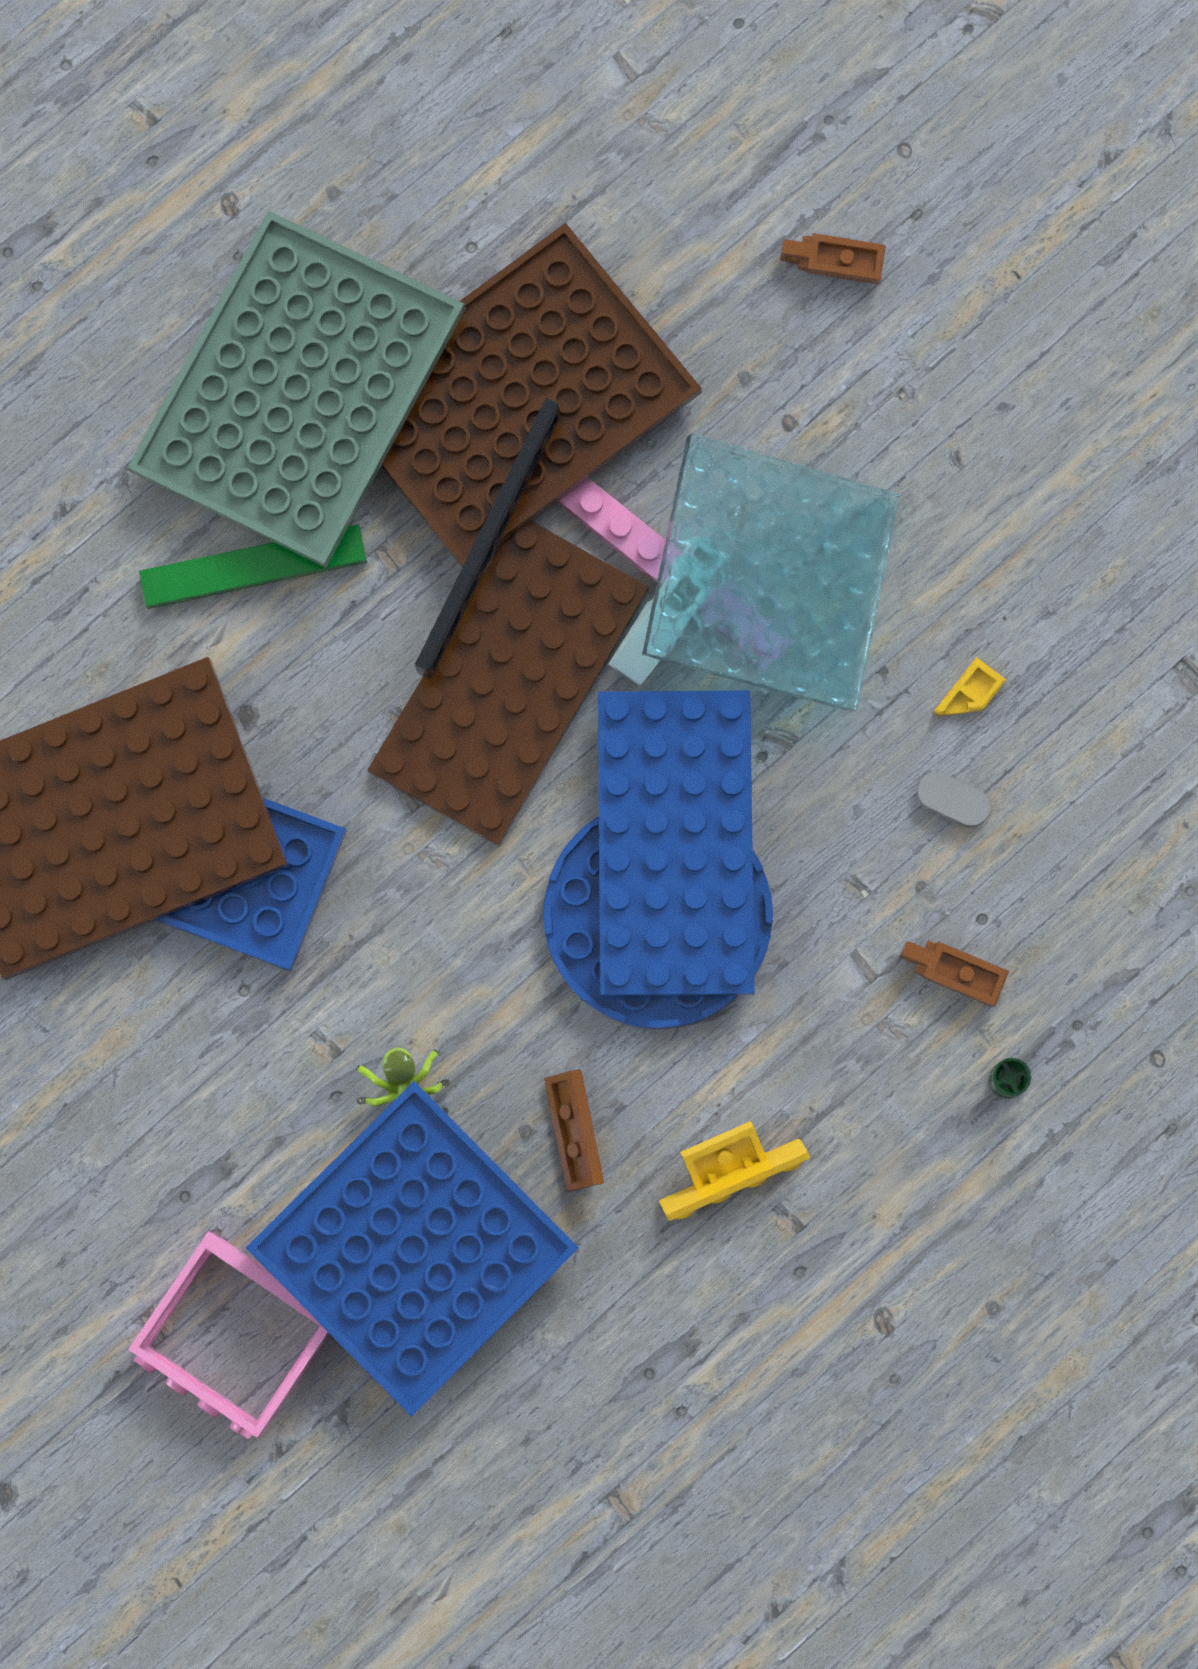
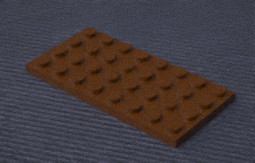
[367,521,649,846]

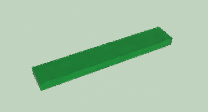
[139,524,367,609]

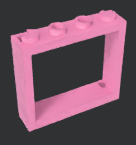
[128,1231,330,1440]

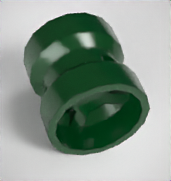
[988,1058,1031,1099]

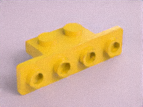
[659,1121,810,1221]

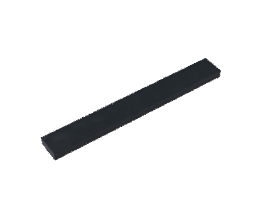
[415,398,561,679]

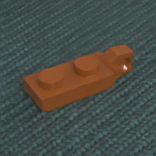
[780,233,886,285]
[899,940,1009,1008]

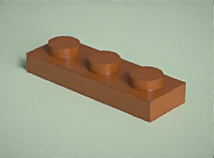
[544,1069,604,1192]

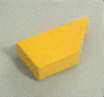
[933,657,1006,717]

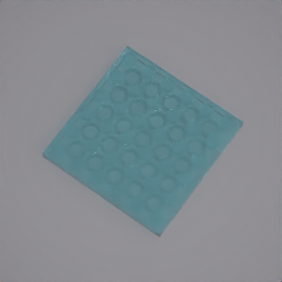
[642,433,900,712]

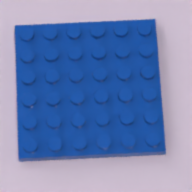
[245,1081,579,1417]

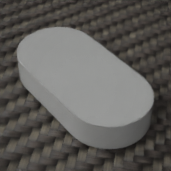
[917,772,990,828]

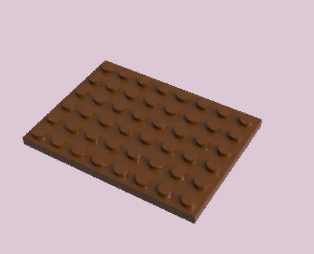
[381,223,702,567]
[0,657,289,980]

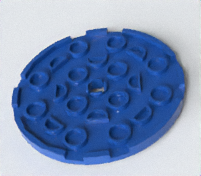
[543,816,773,1029]

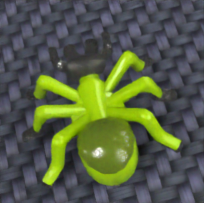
[356,1047,450,1125]

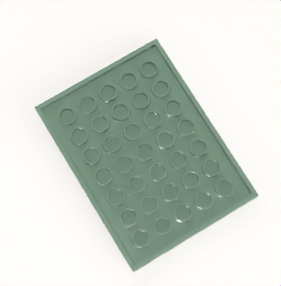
[127,211,466,568]

